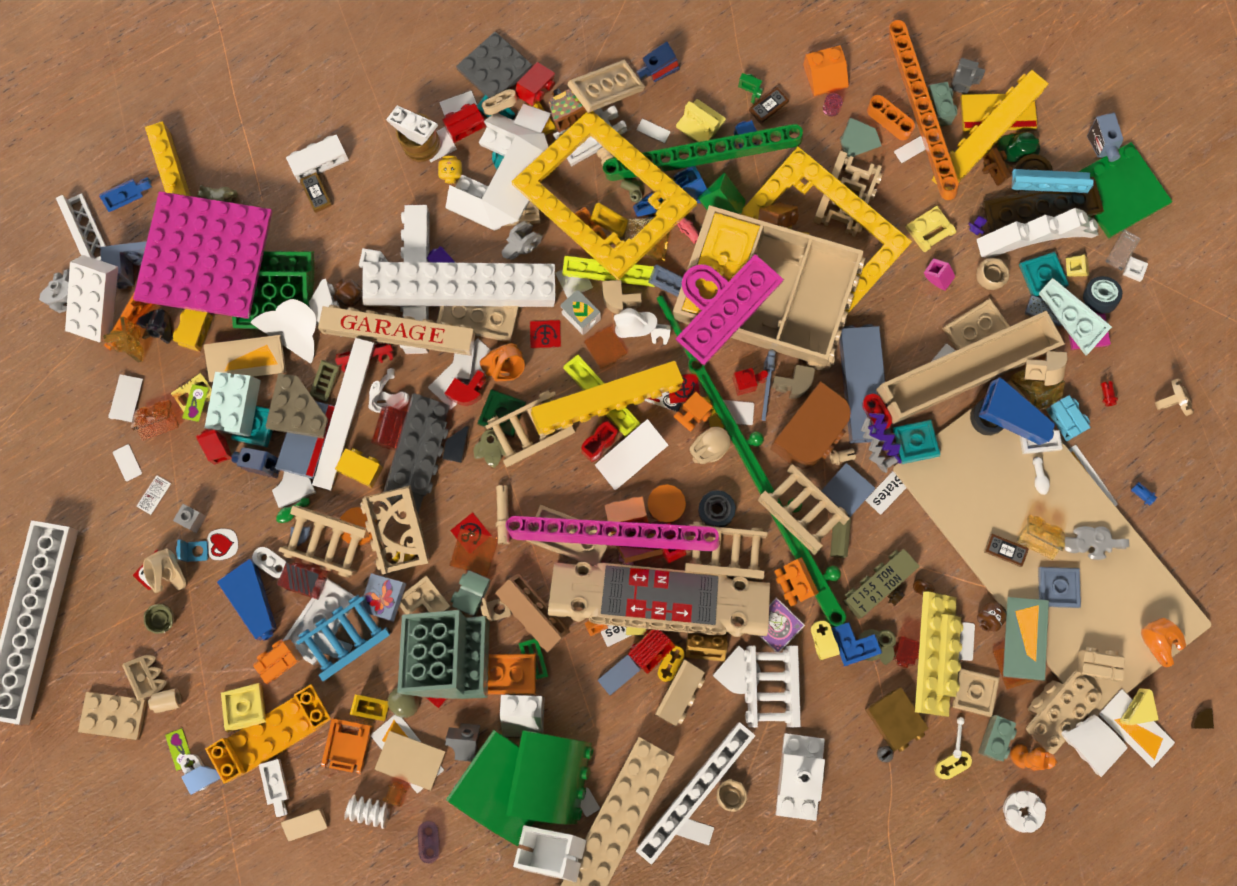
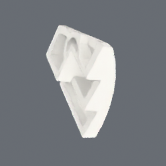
[1061,715,1127,777]

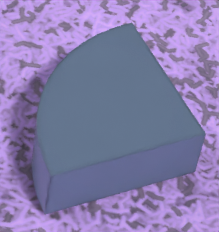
[290,527,312,546]

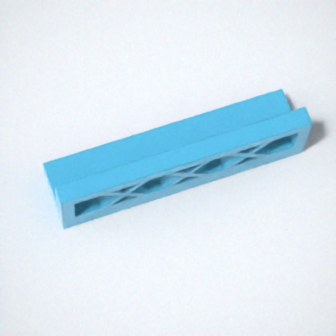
[1011,169,1093,193]

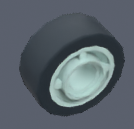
[1083,276,1123,314]

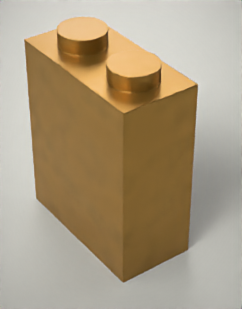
[865,687,929,752]

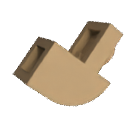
[602,280,641,314]
[1025,351,1067,386]

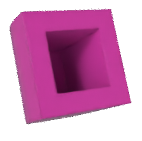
[924,259,956,291]

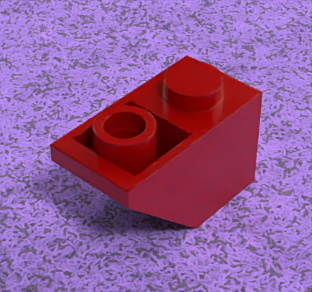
[196,429,232,465]

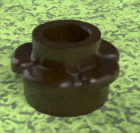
[887,589,905,606]

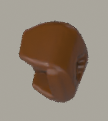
[913,579,935,596]

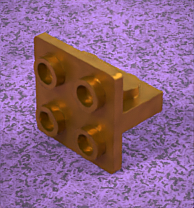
[685,632,727,662]

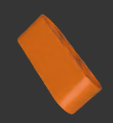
[867,95,915,141]

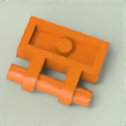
[774,557,819,606]

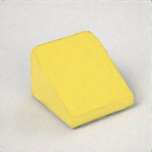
[1066,255,1089,276]

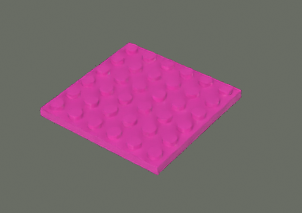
[133,191,273,319]

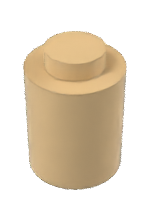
[148,688,182,713]

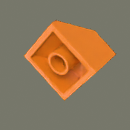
[803,45,849,96]

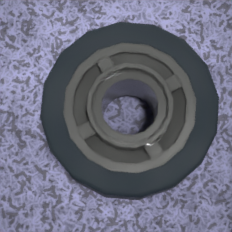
[698,490,736,527]

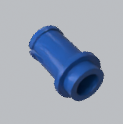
[1131,482,1158,506]

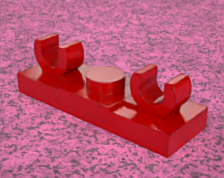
[335,342,393,372]

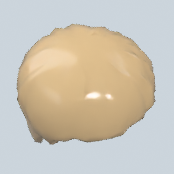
[976,258,1009,290]

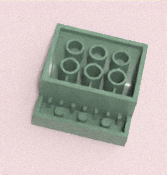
[397,610,490,699]

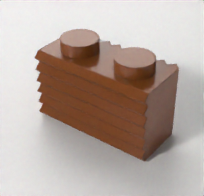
[758,202,799,228]

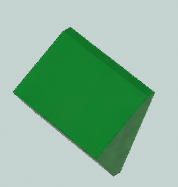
[697,173,746,215]

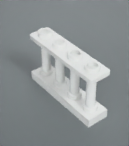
[744,646,801,727]

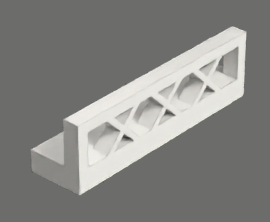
[56,194,106,261]

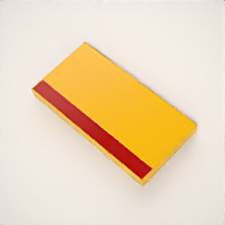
[960,94,1037,131]

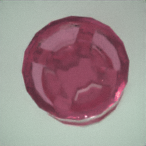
[822,93,843,117]

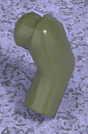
[620,179,642,203]

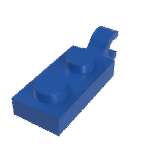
[99,177,152,212]

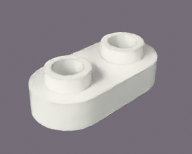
[252,547,288,578]

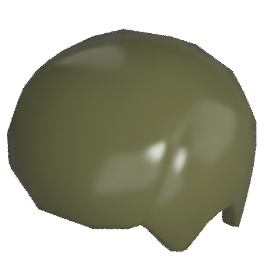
[143,604,174,634]
[387,687,420,718]

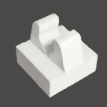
[651,324,671,345]

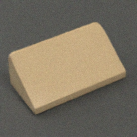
[281,808,328,841]

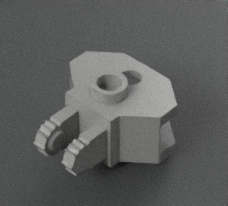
[502,221,543,260]
[39,269,70,313]

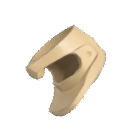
[689,427,730,464]
[143,548,186,593]

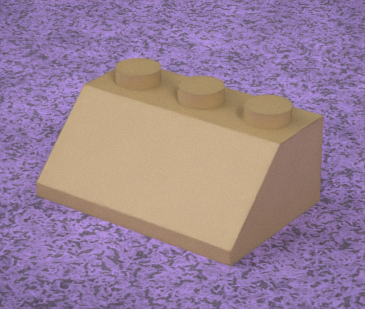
[655,660,706,726]

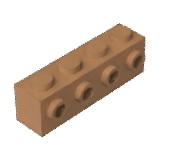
[495,573,570,652]

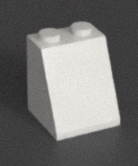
[500,695,545,737]

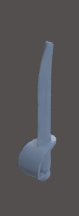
[762,349,776,421]

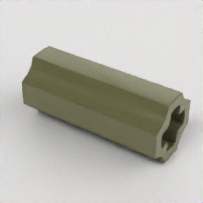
[830,518,851,558]

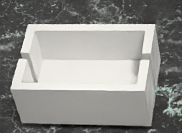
[513,826,586,882]

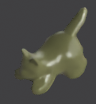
[197,185,238,203]

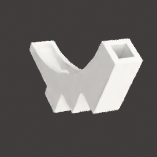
[977,208,1098,258]

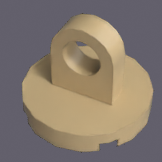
[1155,378,1194,416]

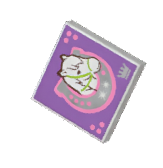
[759,598,805,652]

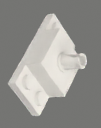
[775,733,825,821]

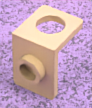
[480,598,511,622]

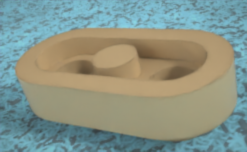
[482,89,518,115]

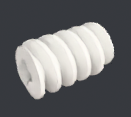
[344,794,390,829]

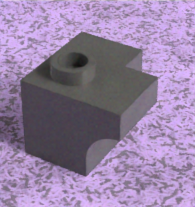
[950,58,985,95]
[445,723,480,762]

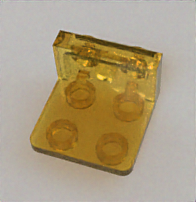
[1010,369,1065,411]

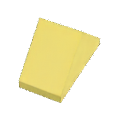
[1119,688,1159,725]

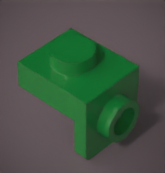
[738,73,763,103]

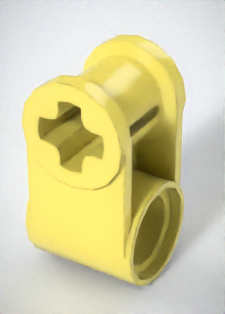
[811,621,840,660]

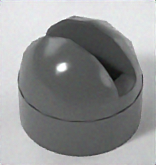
[877,746,894,763]

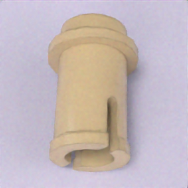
[830,448,856,465]

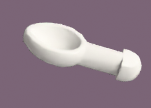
[1033,457,1050,495]

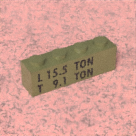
[843,549,920,619]

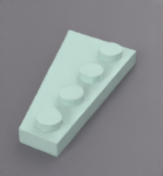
[1039,278,1112,356]

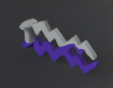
[861,413,902,473]

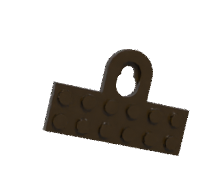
[982,154,1104,233]

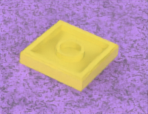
[221,683,266,732]

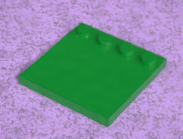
[1078,142,1173,239]

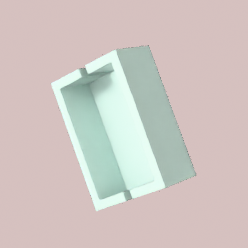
[205,372,261,436]

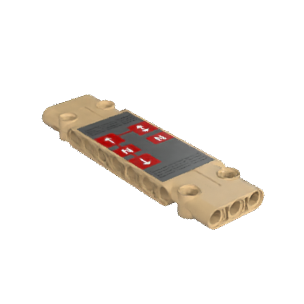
[548,562,770,637]

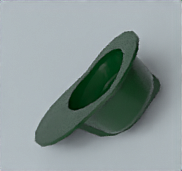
[996,132,1040,162]

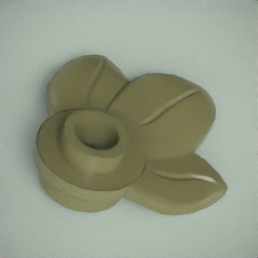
[474,430,511,468]
[858,629,896,665]

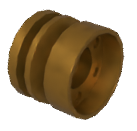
[396,113,440,162]

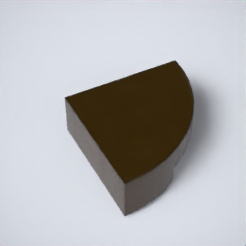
[1191,708,1214,729]

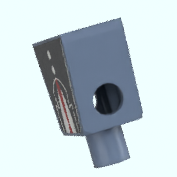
[1087,113,1123,162]

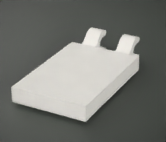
[553,106,627,167]

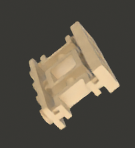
[813,151,883,237]

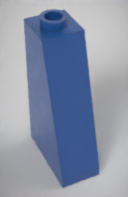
[979,378,1055,445]
[217,559,277,641]

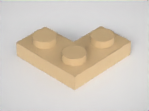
[399,576,451,614]

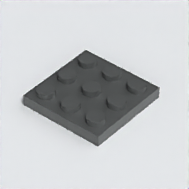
[456,32,532,99]

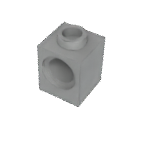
[173,504,206,533]

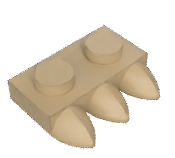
[122,655,166,701]

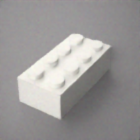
[65,255,118,342]

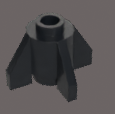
[136,309,172,344]

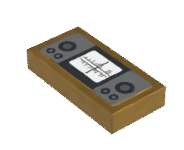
[300,172,332,213]

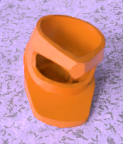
[480,343,525,382]
[1141,618,1186,667]

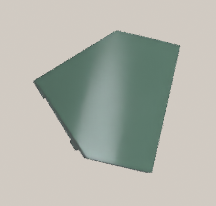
[839,118,882,157]

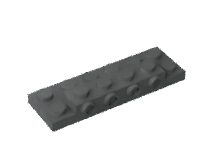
[380,393,450,514]

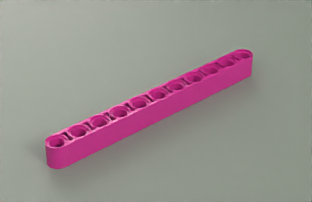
[506,516,720,551]

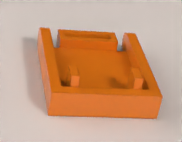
[321,718,372,774]

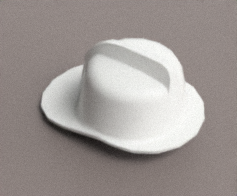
[614,308,657,338]

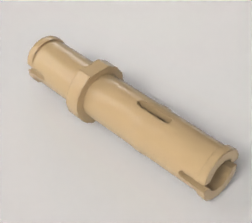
[495,485,510,544]

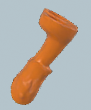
[1010,744,1058,771]

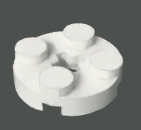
[1003,791,1046,833]

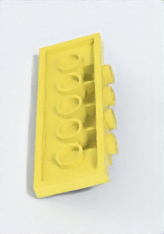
[915,592,963,717]

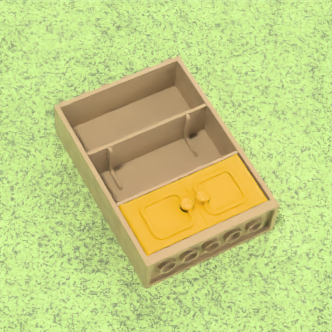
[673,205,866,367]

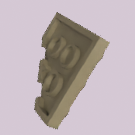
[266,373,328,439]

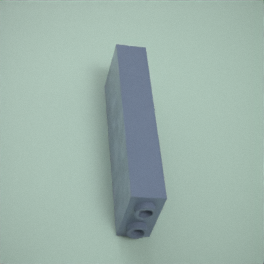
[839,324,891,444]

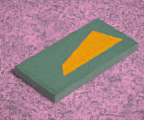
[1003,597,1049,681]

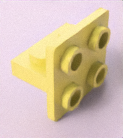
[676,99,726,142]

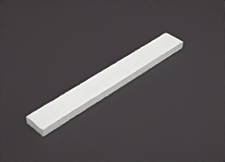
[312,338,375,490]

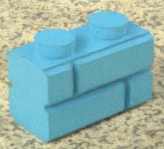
[1046,395,1091,442]

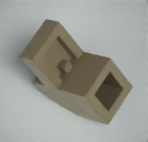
[772,365,815,399]

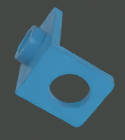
[176,540,208,562]

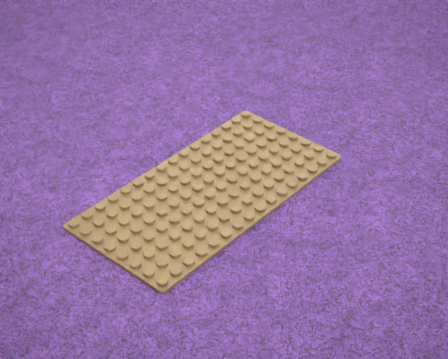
[893,381,1211,717]

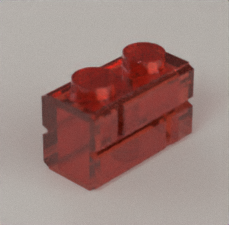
[371,406,407,450]

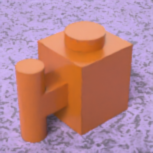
[674,392,713,432]

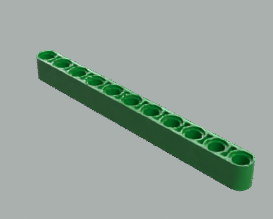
[603,124,803,181]

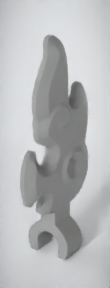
[1054,526,1129,560]

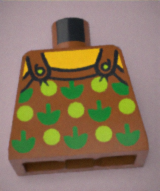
[548,88,587,133]

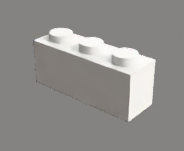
[286,135,349,183]

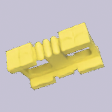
[171,373,212,412]

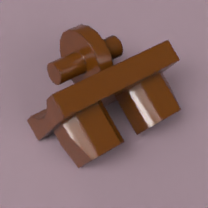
[982,147,1013,186]

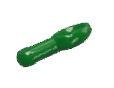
[276,498,310,523]

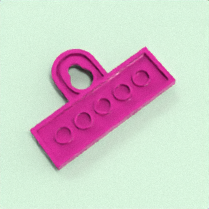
[676,254,784,366]

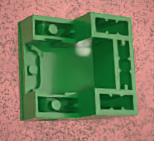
[506,730,594,824]

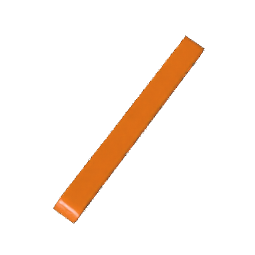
[889,20,959,200]

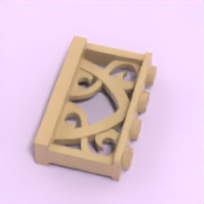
[360,485,430,574]

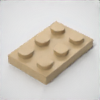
[78,692,147,740]

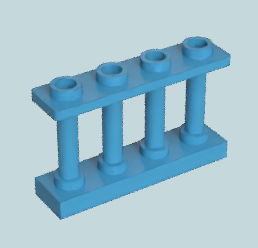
[296,595,391,681]

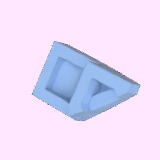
[181,766,221,795]

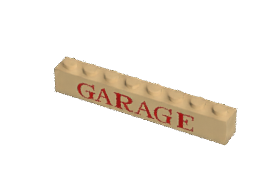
[318,305,475,356]

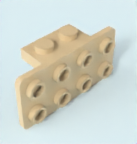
[1026,671,1102,754]

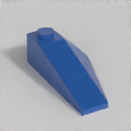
[633,166,707,217]

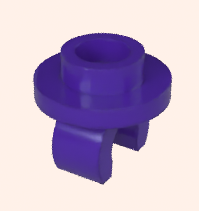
[968,216,987,235]

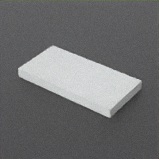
[283,578,355,665]

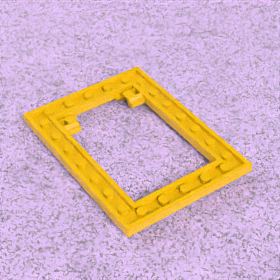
[511,111,697,280]
[741,147,912,315]

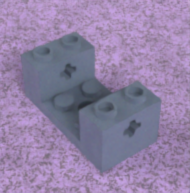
[100,241,147,289]

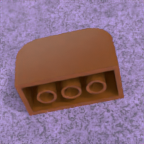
[770,381,851,469]

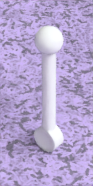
[953,717,965,758]

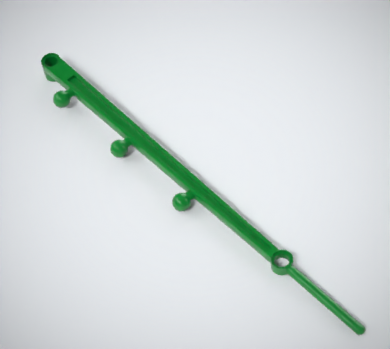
[657,295,846,628]

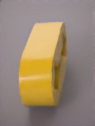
[657,646,684,682]

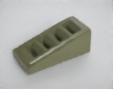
[310,360,341,402]

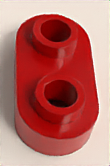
[862,394,892,431]

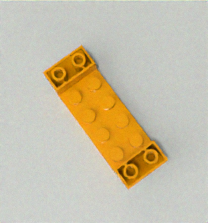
[205,684,331,784]

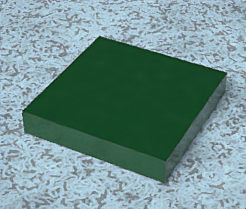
[477,389,527,438]

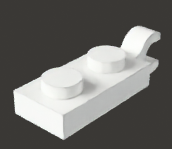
[259,759,289,817]

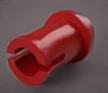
[1100,381,1118,407]

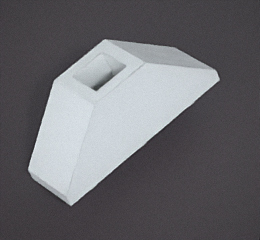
[386,105,438,145]
[309,279,342,337]

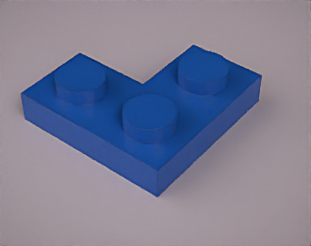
[831,622,882,667]

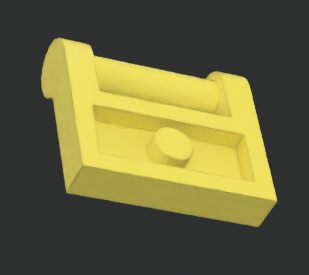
[905,206,956,252]

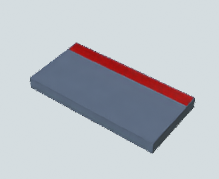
[275,401,335,479]

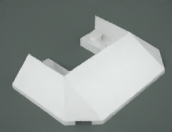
[446,114,548,230]

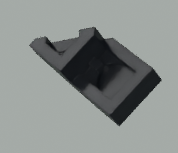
[443,426,470,463]

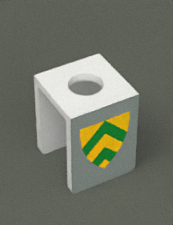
[560,290,601,335]

